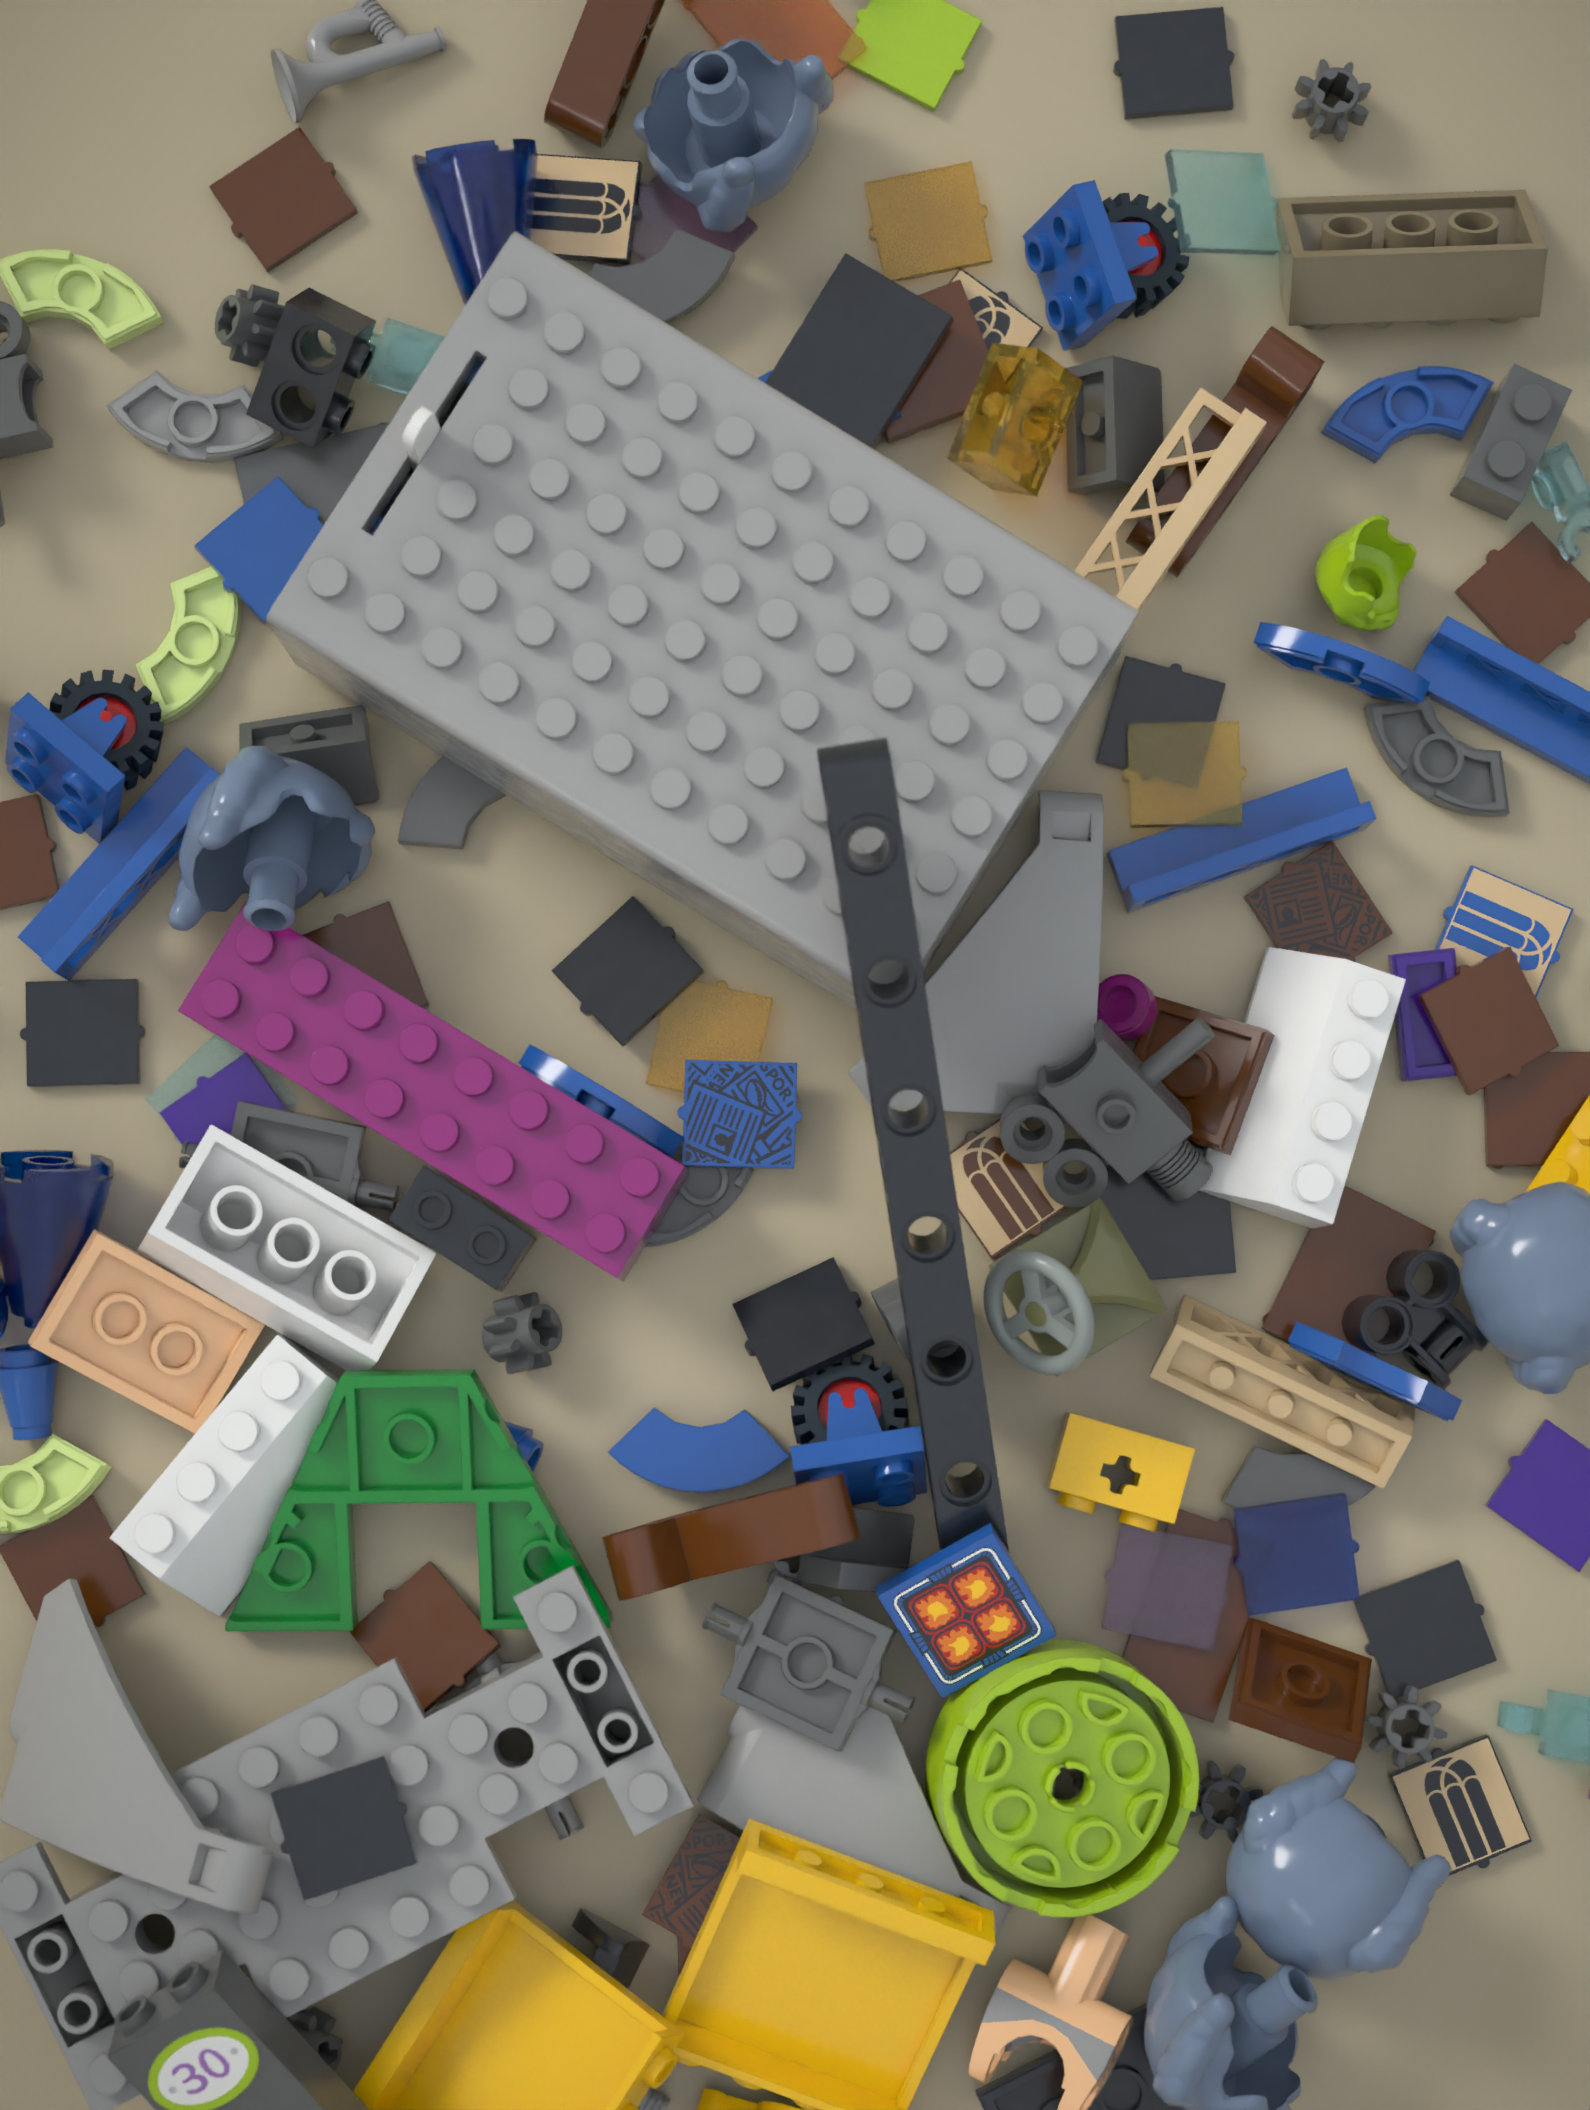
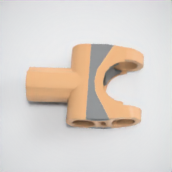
[969,1915,1133,2110]

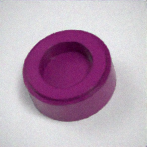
[1097,974,1157,1041]

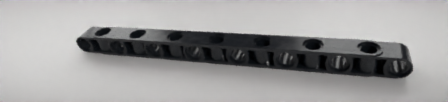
[817,737,1009,1552]

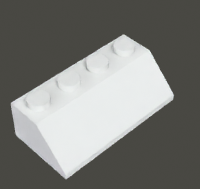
[1199,947,1406,1229]
[136,1124,437,1371]
[109,1335,339,1617]

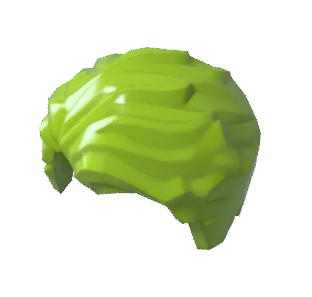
[1315,515,1417,632]

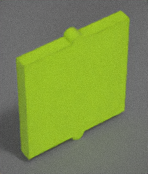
[838,0,982,112]

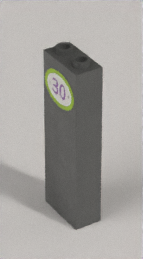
[107,1950,369,2110]

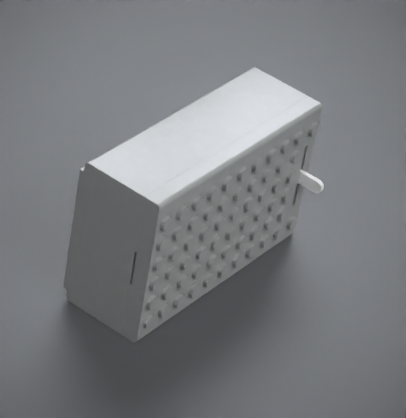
[266,231,1140,1010]

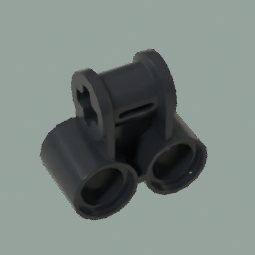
[1342,1249,1489,1390]

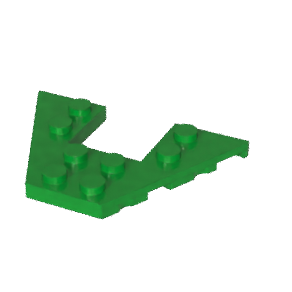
[225,1369,614,1632]

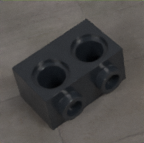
[246,287,376,448]
[388,1165,537,1292]

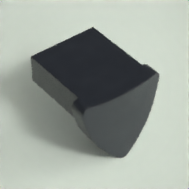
[572,1908,650,1989]

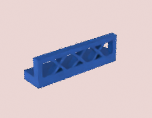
[1413,616,1590,784]
[18,747,220,981]
[1107,767,1376,913]

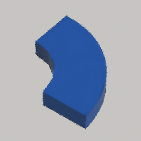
[1321,366,1494,463]
[1253,622,1430,704]
[518,1044,684,1157]
[1287,1322,1462,1422]
[608,1407,789,1492]

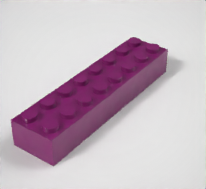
[178,902,690,1282]

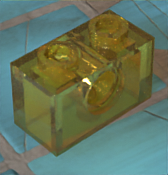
[947,343,1083,497]

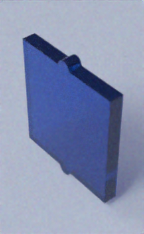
[1233,1493,1360,1616]

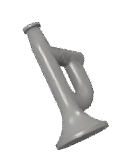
[271,0,447,123]

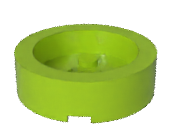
[925,1639,1199,1917]

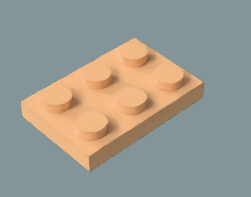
[28,1229,265,1434]

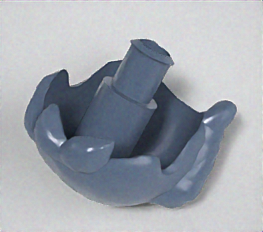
[633,38,834,233]
[169,746,375,931]
[1450,1181,1590,1394]
[1225,1757,1451,1980]
[1144,1895,1318,2110]

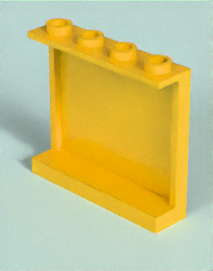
[662,1819,996,2110]
[353,1900,685,2110]

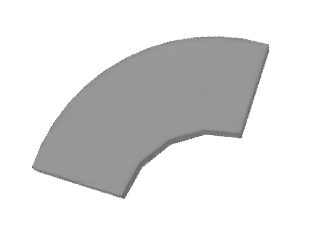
[106,370,283,462]

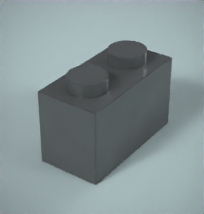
[1450,364,1572,521]

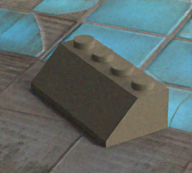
[1276,190,1548,330]

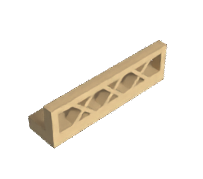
[1074,387,1267,611]
[1149,1295,1415,1489]

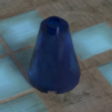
[412,139,538,306]
[0,1150,114,1329]

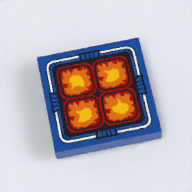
[875,1523,1057,1698]

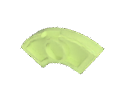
[0,249,165,350]
[136,567,241,726]
[0,1434,112,1535]

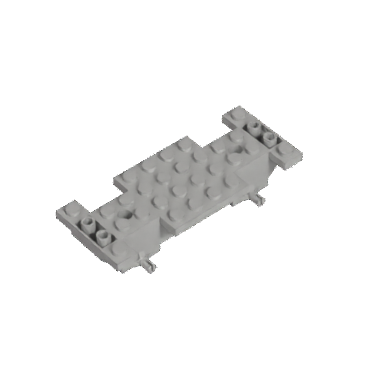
[0,1565,694,2110]

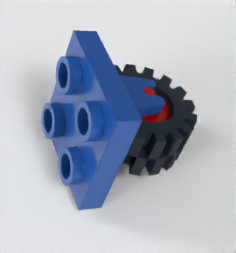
[1023,180,1190,351]
[5,669,164,844]
[790,1354,927,1507]

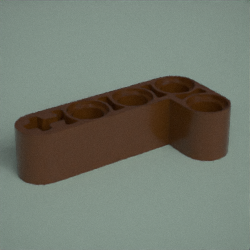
[544,0,665,148]
[1126,326,1325,578]
[602,1473,861,1601]

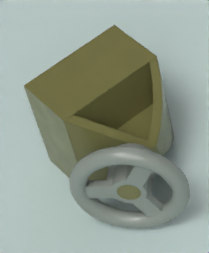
[983,1198,1168,1377]

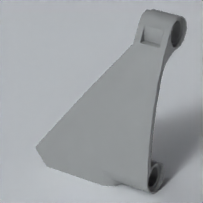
[848,790,1103,1114]
[0,1578,274,1914]
[697,1596,1012,1964]

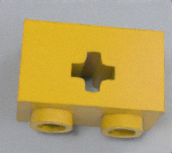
[1045,1412,1195,1532]

